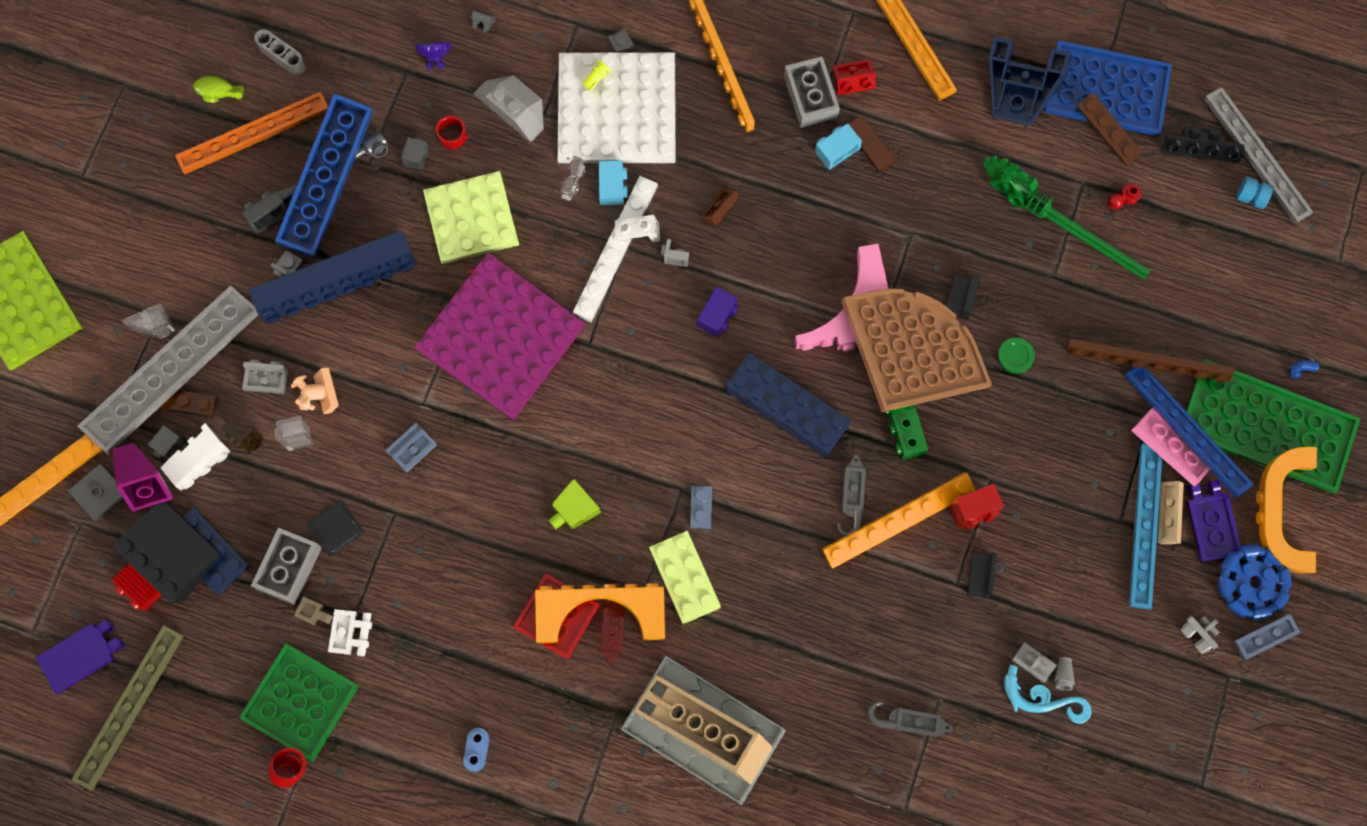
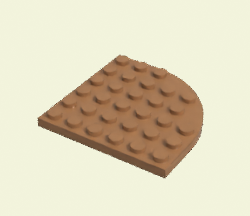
[841,289,992,412]

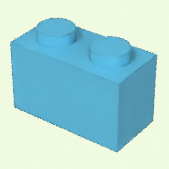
[815,123,862,170]
[599,161,628,205]

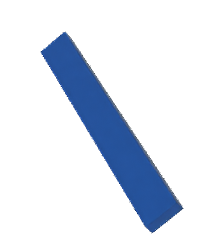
[1124,367,1253,498]

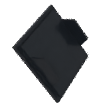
[306,500,364,557]

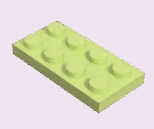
[649,531,721,625]

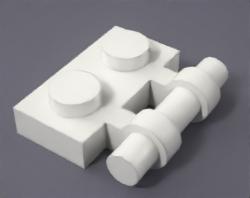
[328,609,372,656]

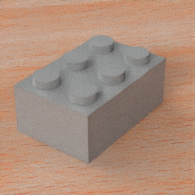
[784,56,840,128]
[251,528,322,605]

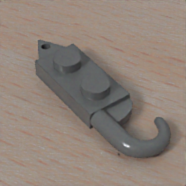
[837,454,866,537]
[868,701,953,737]

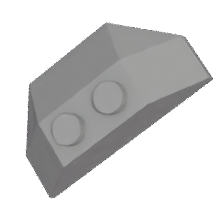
[474,75,544,143]

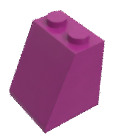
[113,443,173,512]

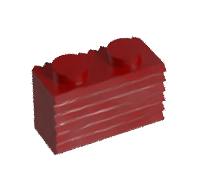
[112,563,162,611]

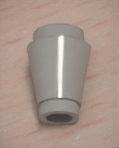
[1053,657,1075,690]

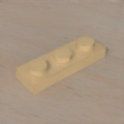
[1158,481,1184,545]

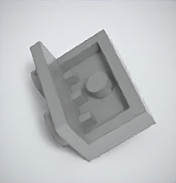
[242,360,288,394]

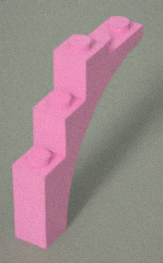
[795,244,888,351]

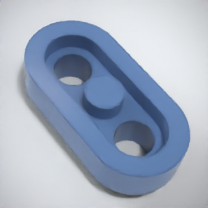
[463,728,490,772]

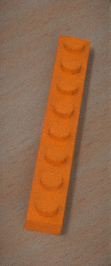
[175,92,328,174]

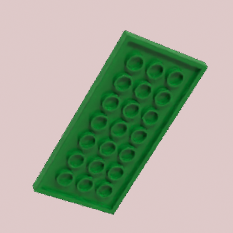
[1186,359,1361,494]

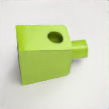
[548,479,601,530]

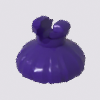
[415,42,451,70]

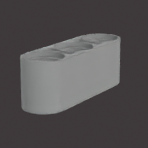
[254,29,306,75]

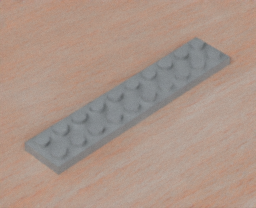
[78,286,259,455]

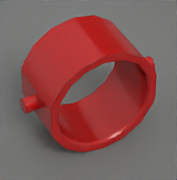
[434,116,469,149]

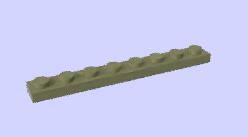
[72,625,184,791]

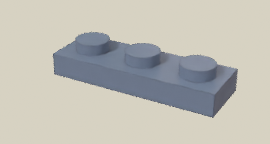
[1233,614,1301,661]

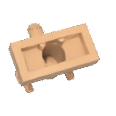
[291,368,339,414]

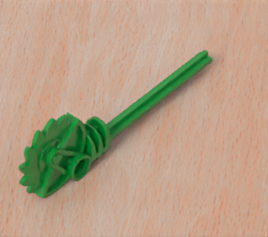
[983,155,1151,280]

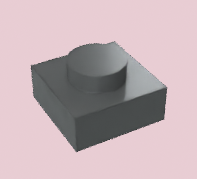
[608,29,634,53]

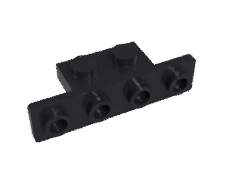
[1162,126,1245,162]

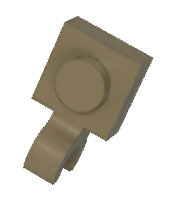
[294,597,333,626]

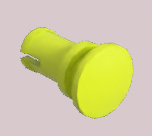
[582,60,611,91]

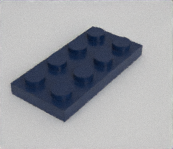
[183,507,250,596]

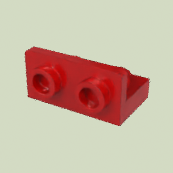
[832,59,876,95]

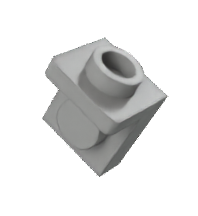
[661,239,689,267]
[270,251,304,278]

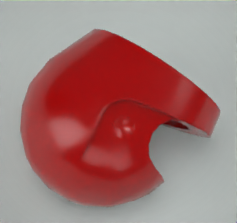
[267,748,307,788]

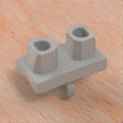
[1180,615,1219,654]
[1012,642,1057,683]

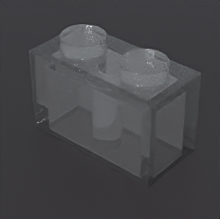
[274,415,313,451]

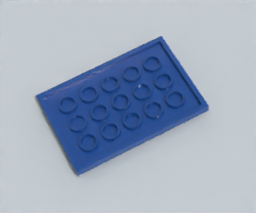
[1044,40,1172,137]

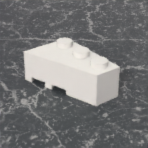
[161,423,231,490]

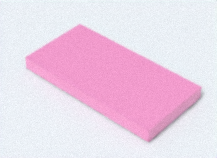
[1131,407,1210,487]

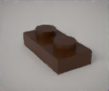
[700,188,739,225]

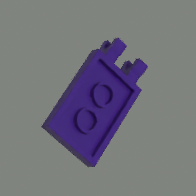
[1186,480,1241,562]
[35,620,126,694]

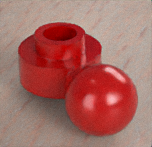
[1108,184,1142,209]

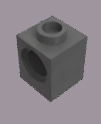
[401,137,429,171]
[148,425,185,460]

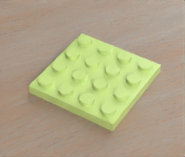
[423,171,519,264]

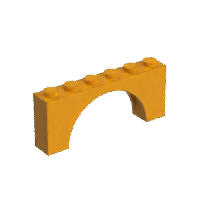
[535,583,665,643]

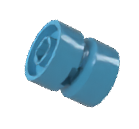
[1236,176,1274,210]

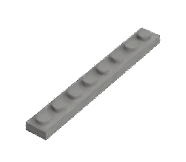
[1204,87,1313,224]

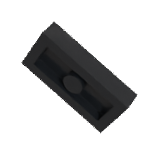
[946,275,980,320]
[967,553,997,598]

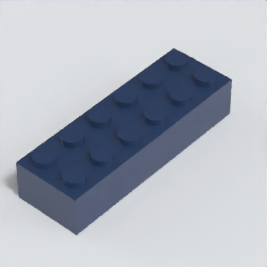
[725,353,852,459]

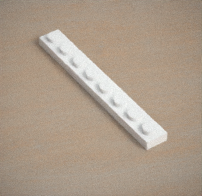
[573,176,658,322]

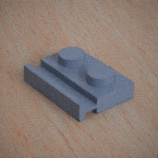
[385,423,437,473]

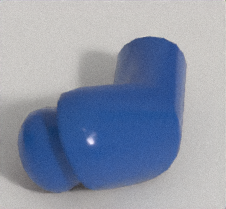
[1288,360,1319,379]

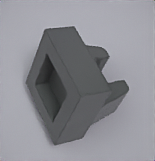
[471,10,496,32]

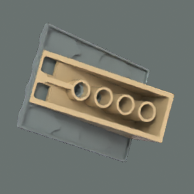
[621,656,786,805]

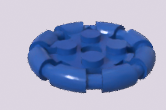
[1218,544,1292,620]

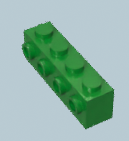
[884,405,928,460]

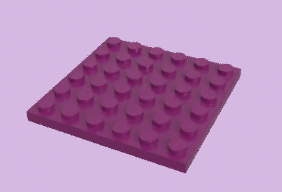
[414,253,586,421]

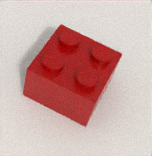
[949,484,1004,530]

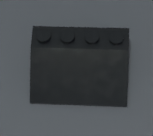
[113,501,222,604]

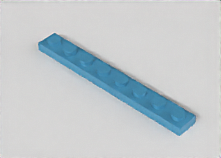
[1129,444,1162,610]

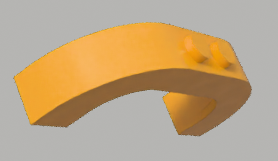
[1256,447,1317,574]

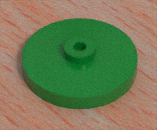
[998,338,1035,374]

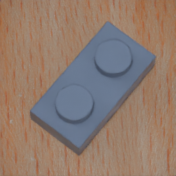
[690,486,712,529]

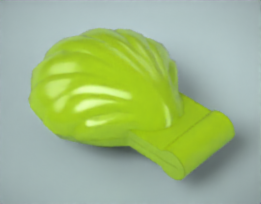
[193,76,245,103]

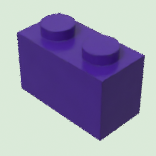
[697,287,739,337]

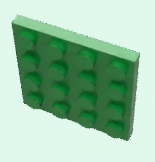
[239,643,359,762]

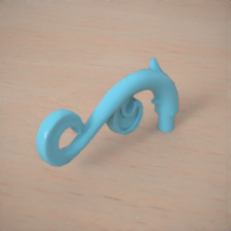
[1004,665,1092,724]

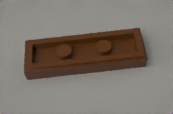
[849,116,896,173]

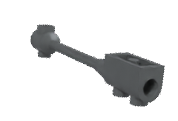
[241,130,389,235]

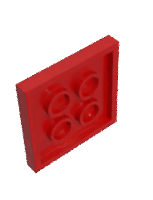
[513,573,600,660]

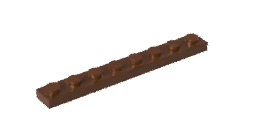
[1066,339,1235,383]

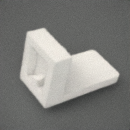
[615,215,660,242]

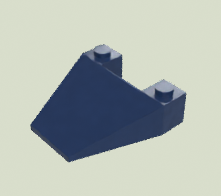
[989,37,1073,126]

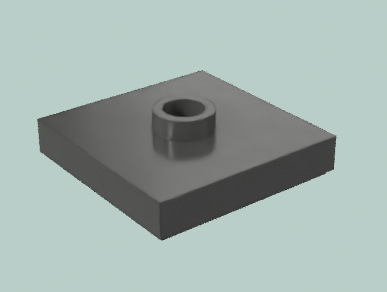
[68,463,124,522]

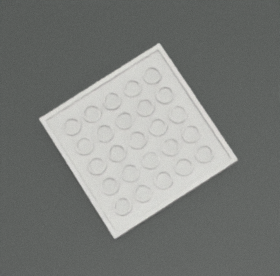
[558,53,675,163]

